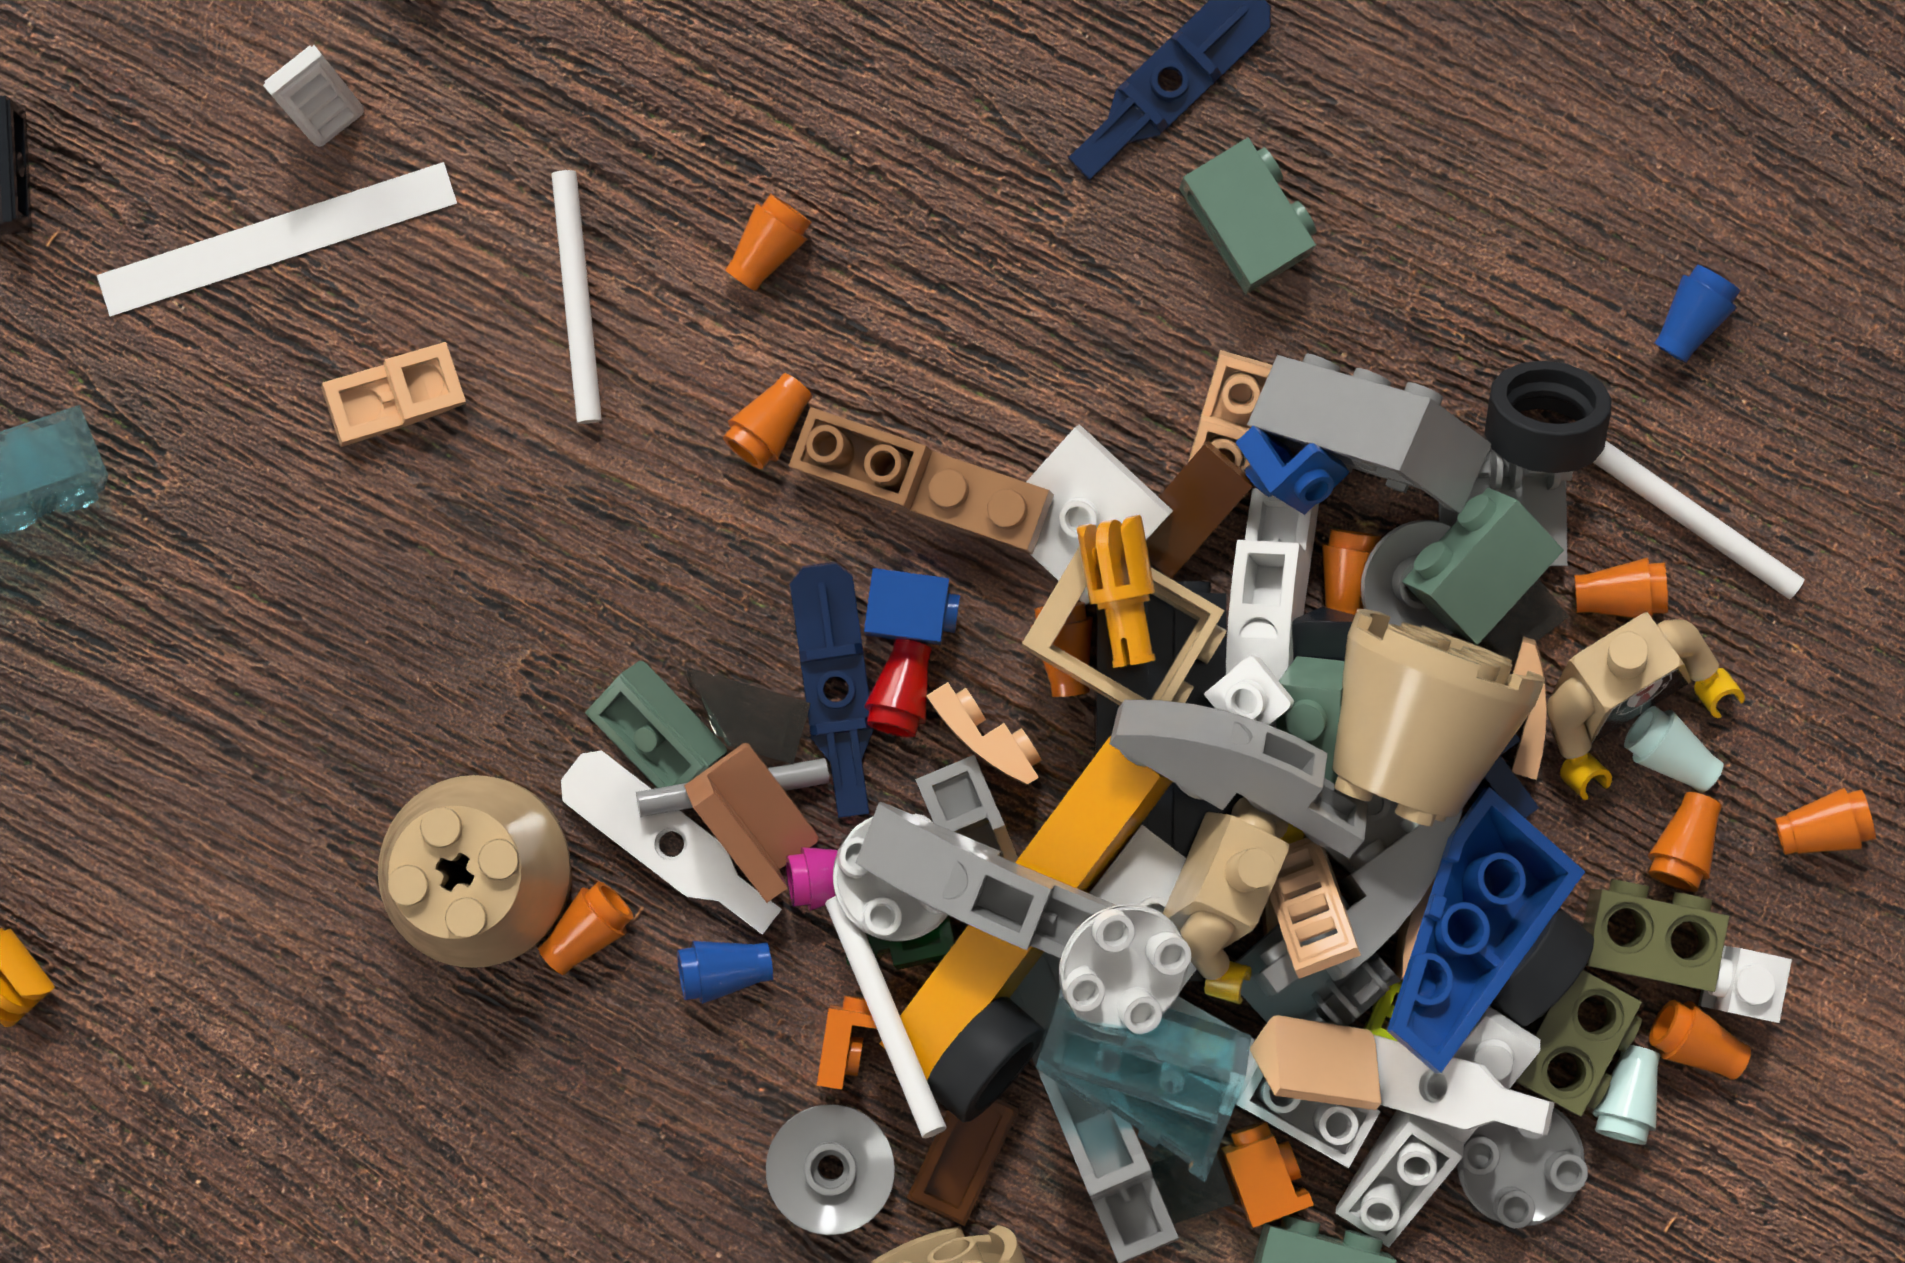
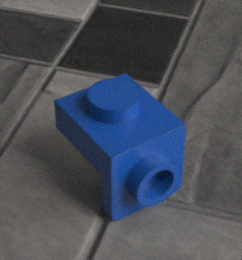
[1235,425,1349,515]

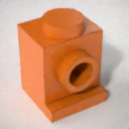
[1221,1121,1314,1228]

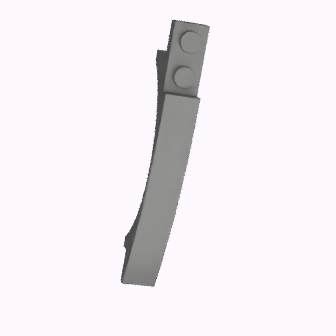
[915,755,1179,1263]

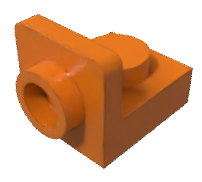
[816,996,877,1090]

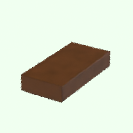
[1146,441,1254,579]
[907,1098,1019,1226]

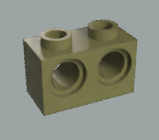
[1583,879,1729,992]
[1515,970,1642,1117]

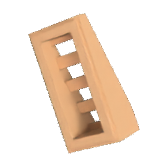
[1269,837,1361,979]

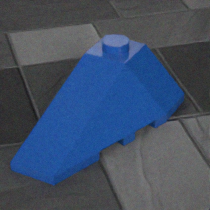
[1387,787,1585,1074]

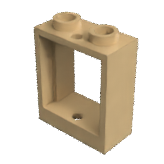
[1021,546,1227,706]

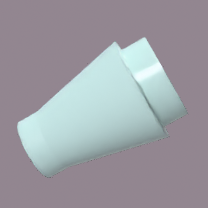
[1624,706,1724,793]
[1592,1045,1660,1145]

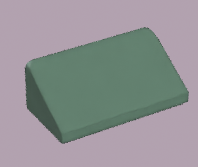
[585,661,727,788]

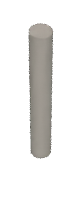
[636,758,829,817]

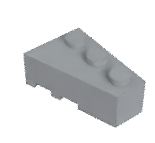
[1247,354,1491,513]

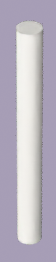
[551,170,602,424]
[1593,441,1805,600]
[825,896,947,1138]

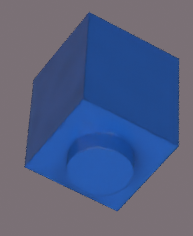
[864,568,960,646]

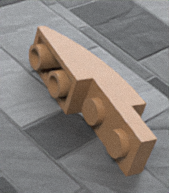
[789,407,1054,554]

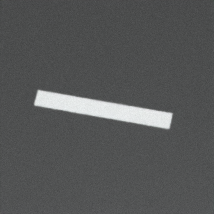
[97,162,457,317]

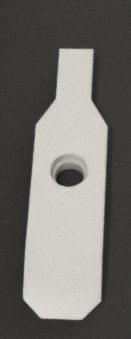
[561,750,782,935]
[1373,1034,1555,1135]

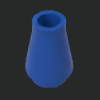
[1654,264,1741,363]
[677,941,773,1004]

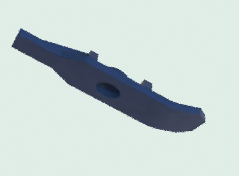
[1068,0,1271,181]
[790,562,874,818]

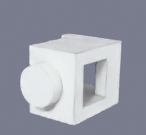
[1698,946,1792,1023]

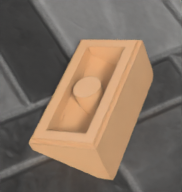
[1249,1015,1381,1110]

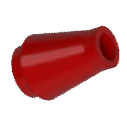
[864,639,932,738]

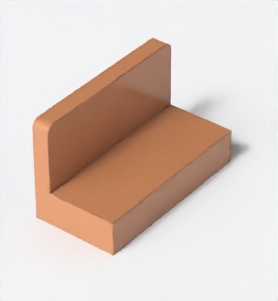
[684,743,818,903]

